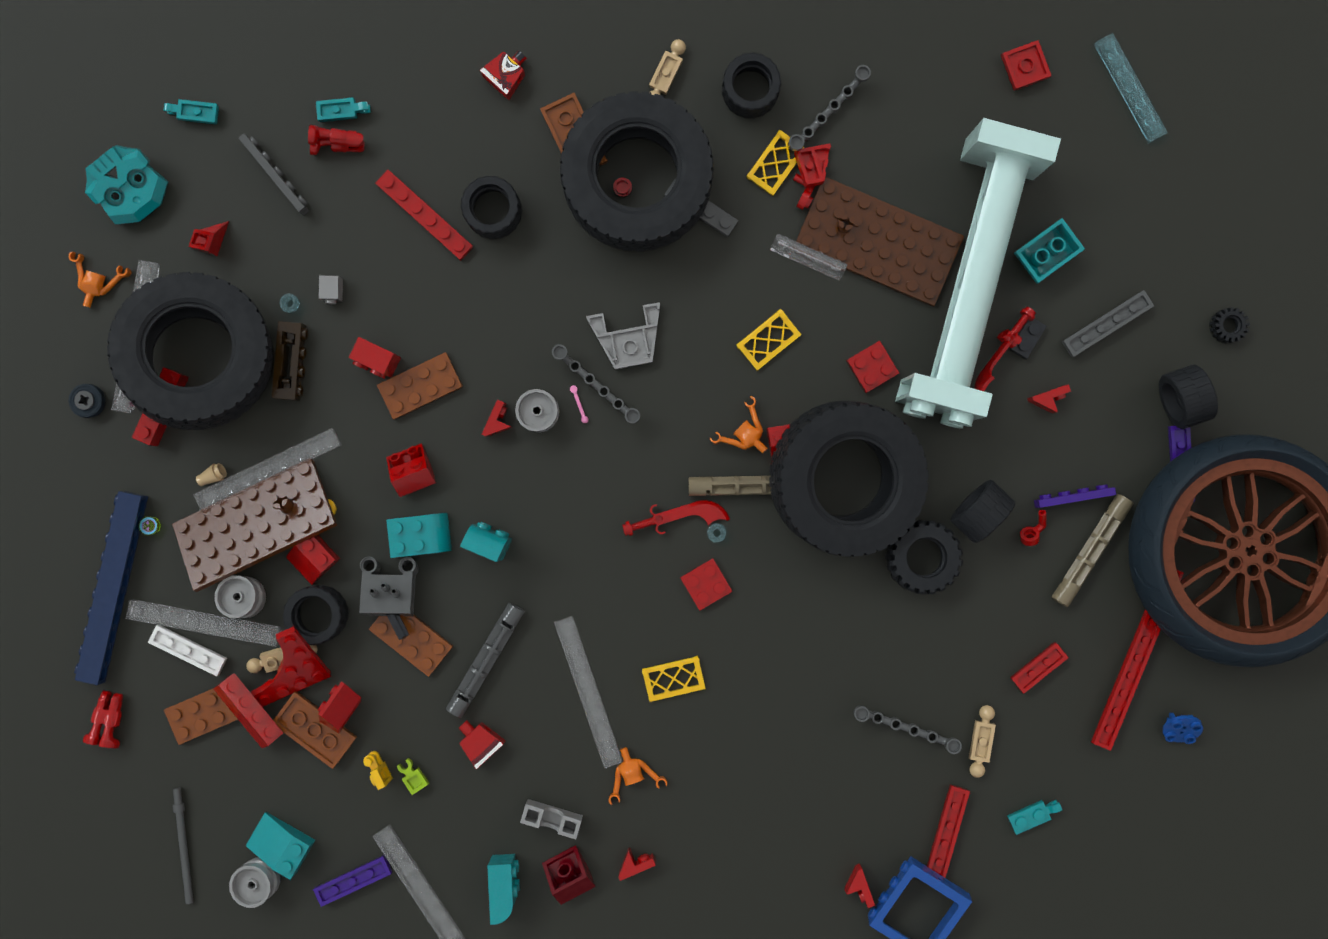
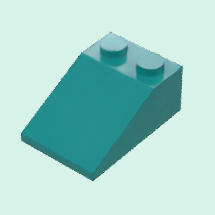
[246,812,315,880]

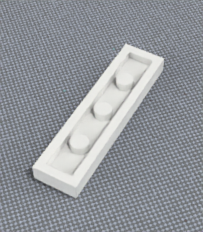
[148,625,227,676]

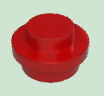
[613,177,632,197]

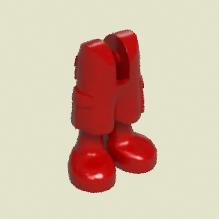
[308,125,365,155]
[83,690,123,748]

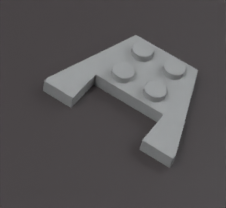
[586,302,660,370]

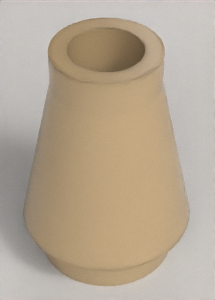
[196,463,227,486]

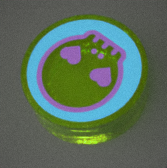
[139,516,160,535]

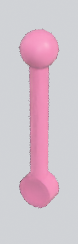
[570,385,589,423]

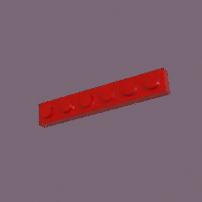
[375,170,473,261]

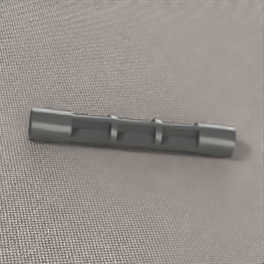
[445,602,525,718]

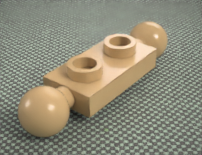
[649,39,686,95]
[246,645,318,673]
[969,705,996,778]

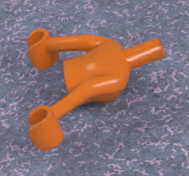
[69,251,131,308]
[710,396,768,454]
[609,747,667,805]

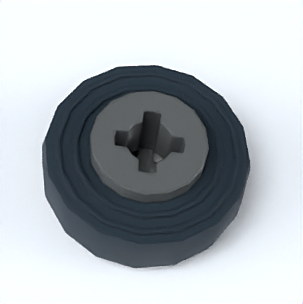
[68,384,106,418]

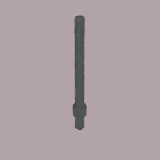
[172,787,194,904]

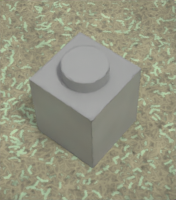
[319,275,343,305]

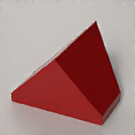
[188,221,229,256]

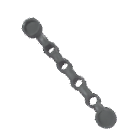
[788,65,871,151]
[552,344,640,424]
[853,705,962,754]

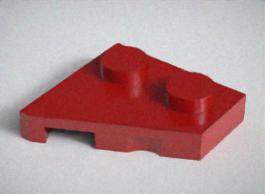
[794,143,831,188]

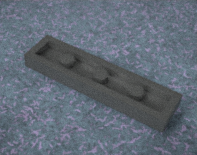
[664,179,739,238]

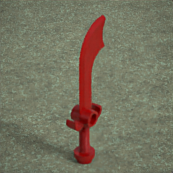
[974,307,1036,391]
[622,500,730,536]

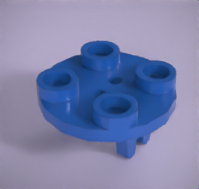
[1162,713,1203,744]

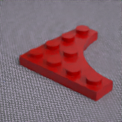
[251,626,331,707]

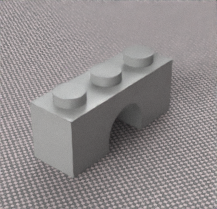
[520,799,583,839]

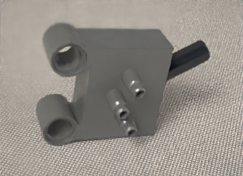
[359,557,419,640]

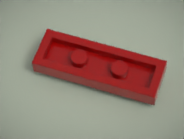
[1010,642,1069,694]

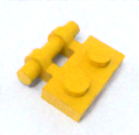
[363,751,393,790]

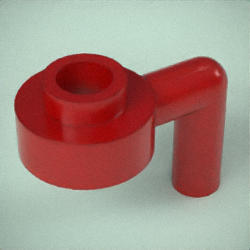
[793,173,815,210]
[1020,510,1047,546]

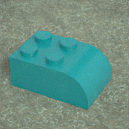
[1014,218,1085,284]
[386,513,452,558]
[460,522,512,562]
[487,854,520,925]

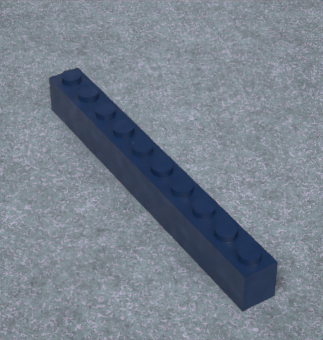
[74,491,148,685]

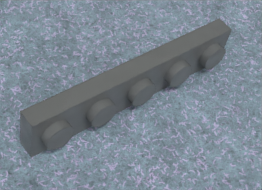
[239,133,309,216]
[1061,290,1154,358]

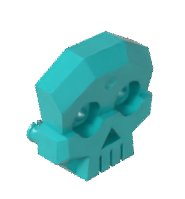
[85,145,169,224]

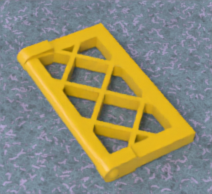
[746,130,804,196]
[736,309,801,371]
[642,656,706,702]

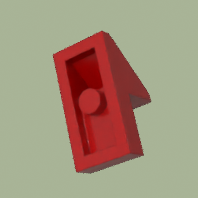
[1027,384,1071,413]
[482,399,512,437]
[619,848,656,881]
[844,864,875,908]

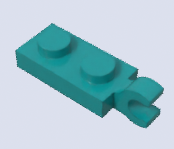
[316,97,371,122]
[163,99,219,124]
[1007,800,1063,835]

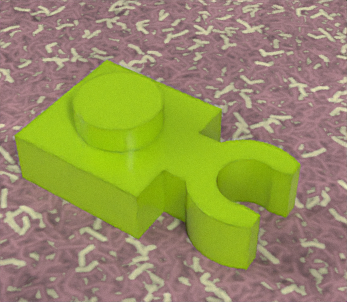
[397,758,429,795]

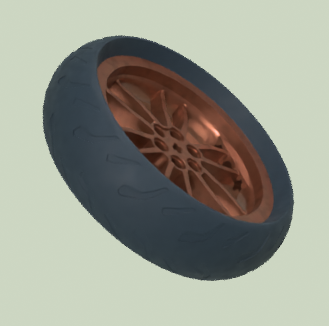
[1128,434,1328,667]

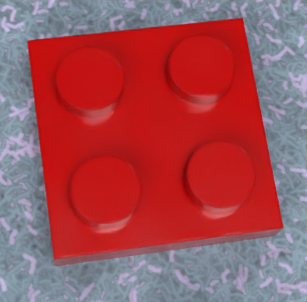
[1001,40,1052,91]
[846,341,899,393]
[680,558,732,611]

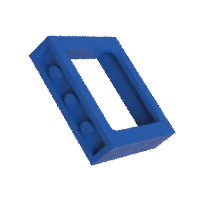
[868,856,972,939]

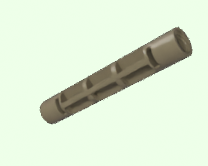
[689,476,771,496]
[1051,494,1134,607]

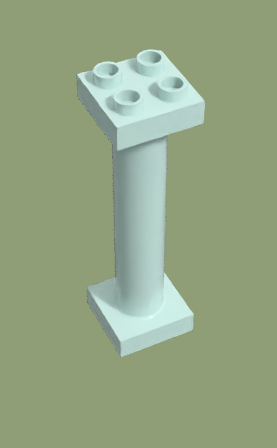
[895,118,1061,429]

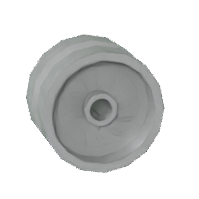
[515,389,560,433]
[214,576,266,618]
[229,857,281,908]

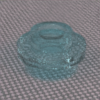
[280,294,299,313]
[707,523,726,542]

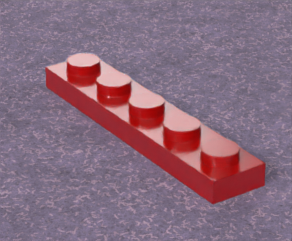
[927,784,970,878]

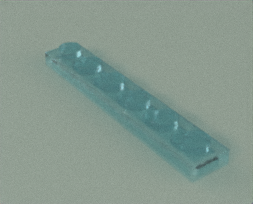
[1094,33,1168,144]

